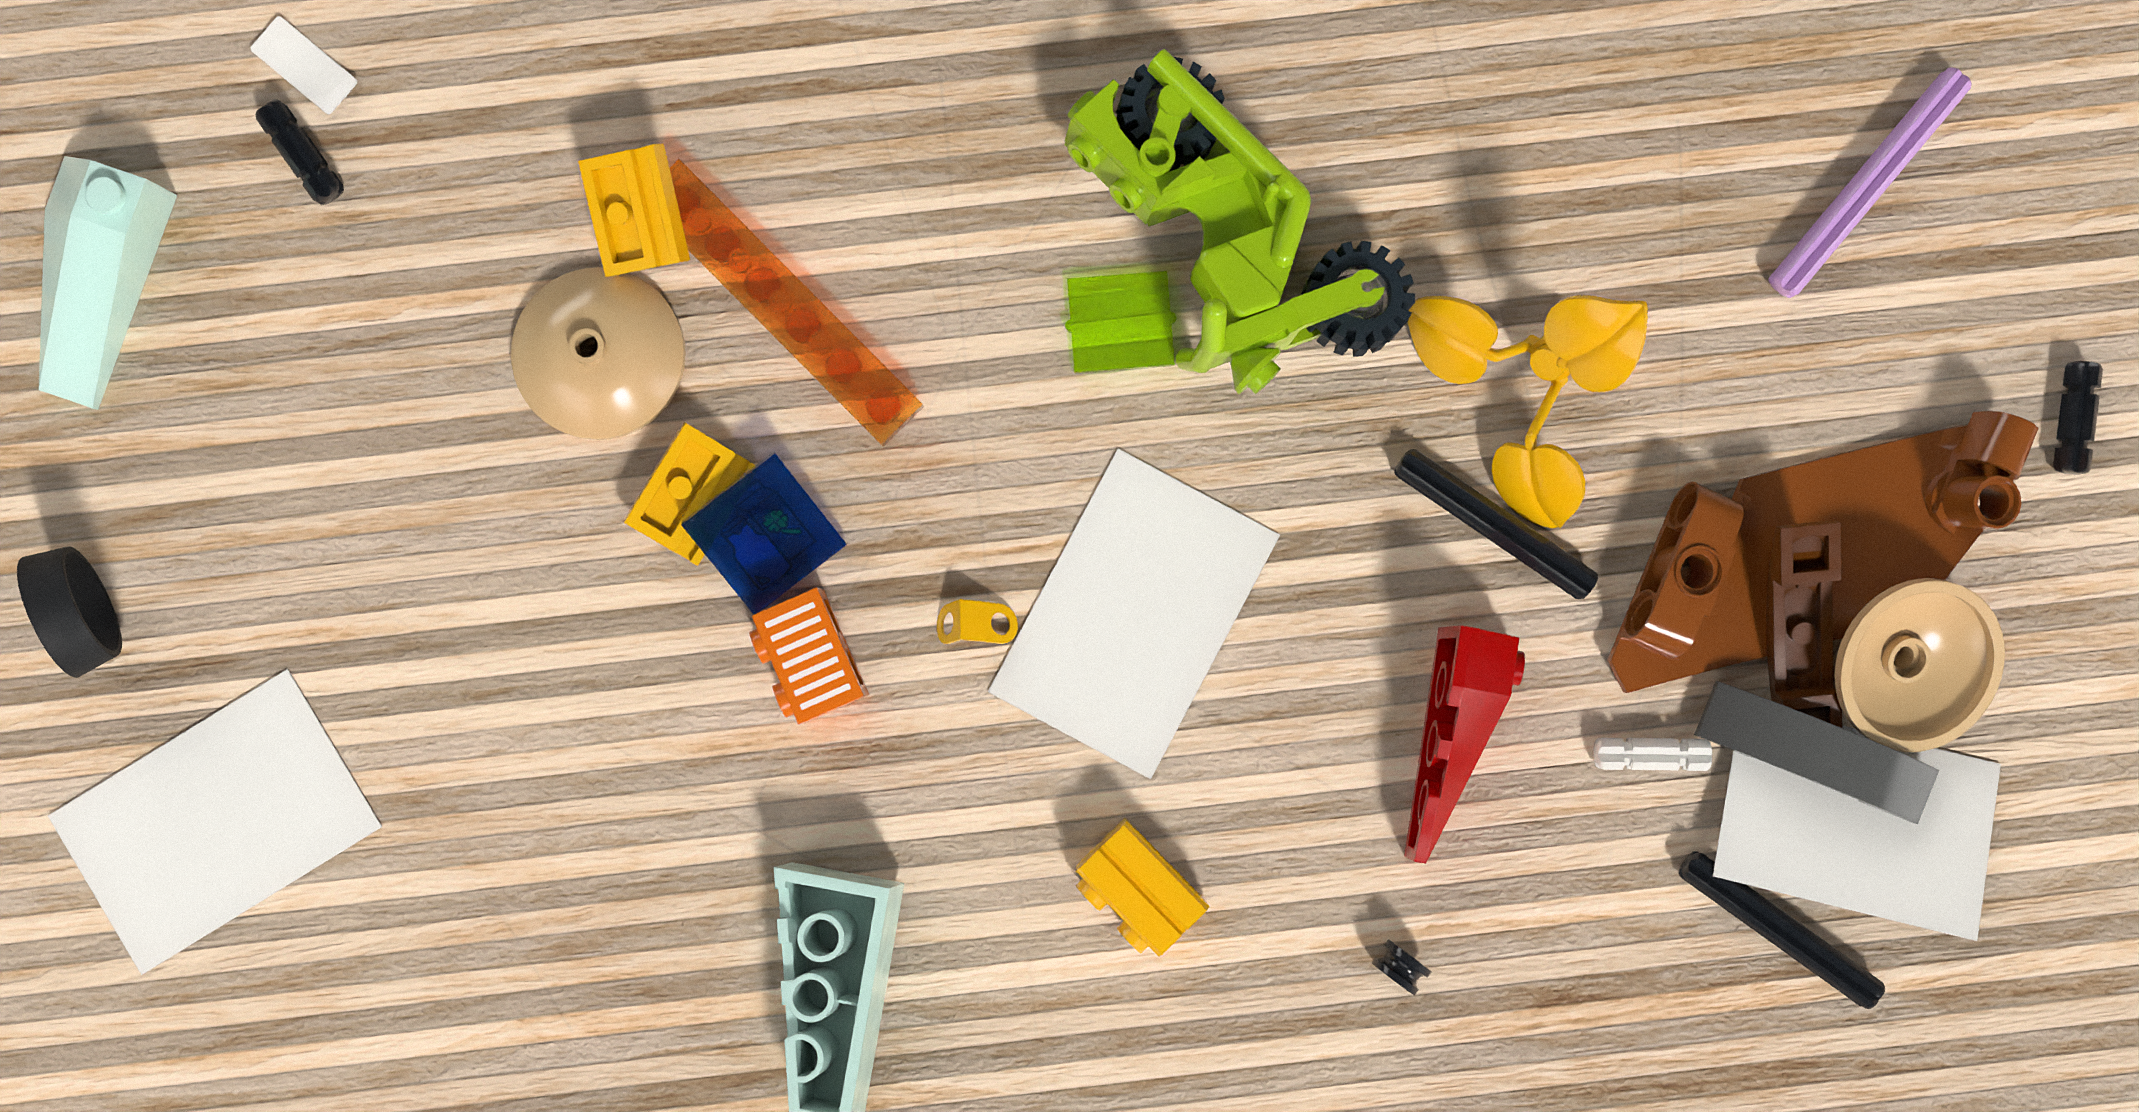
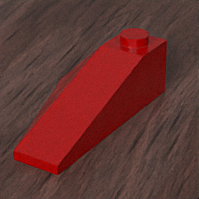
[1404,625,1525,864]

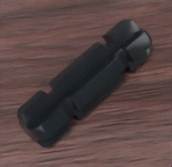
[255,99,344,205]
[2053,361,2103,475]

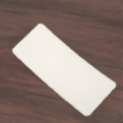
[251,16,357,115]

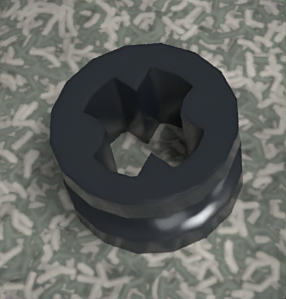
[1371,939,1432,996]

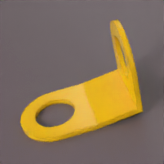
[937,599,1018,644]

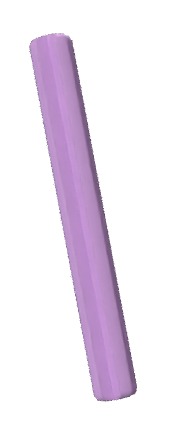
[1769,67,1972,298]

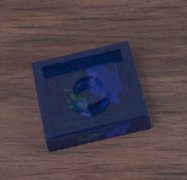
[681,451,847,614]

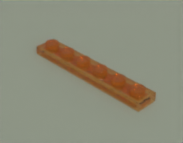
[670,159,924,447]

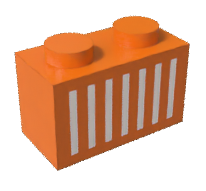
[749,587,869,725]

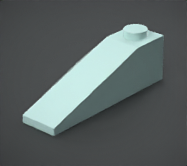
[39,156,177,410]

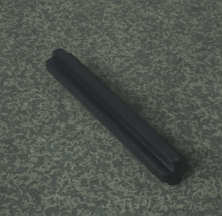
[1394,449,1599,599]
[1678,851,1885,1009]

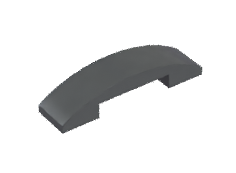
[1694,681,1939,824]

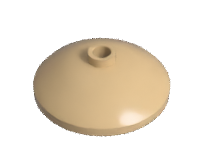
[511,267,686,440]
[1835,578,2005,752]

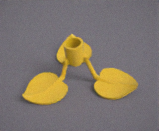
[1407,295,1648,528]

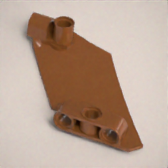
[1607,411,2039,693]

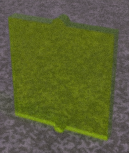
[1065,271,1177,374]

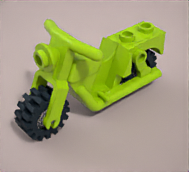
[1064,49,1415,394]

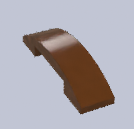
[1766,520,1843,728]

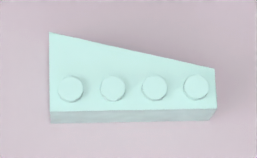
[774,862,904,1112]

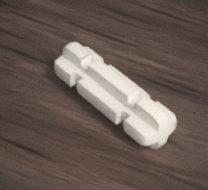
[1593,738,1712,771]

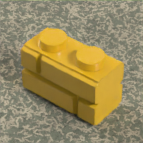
[1075,818,1210,957]

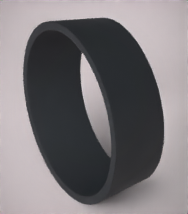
[17,546,122,678]

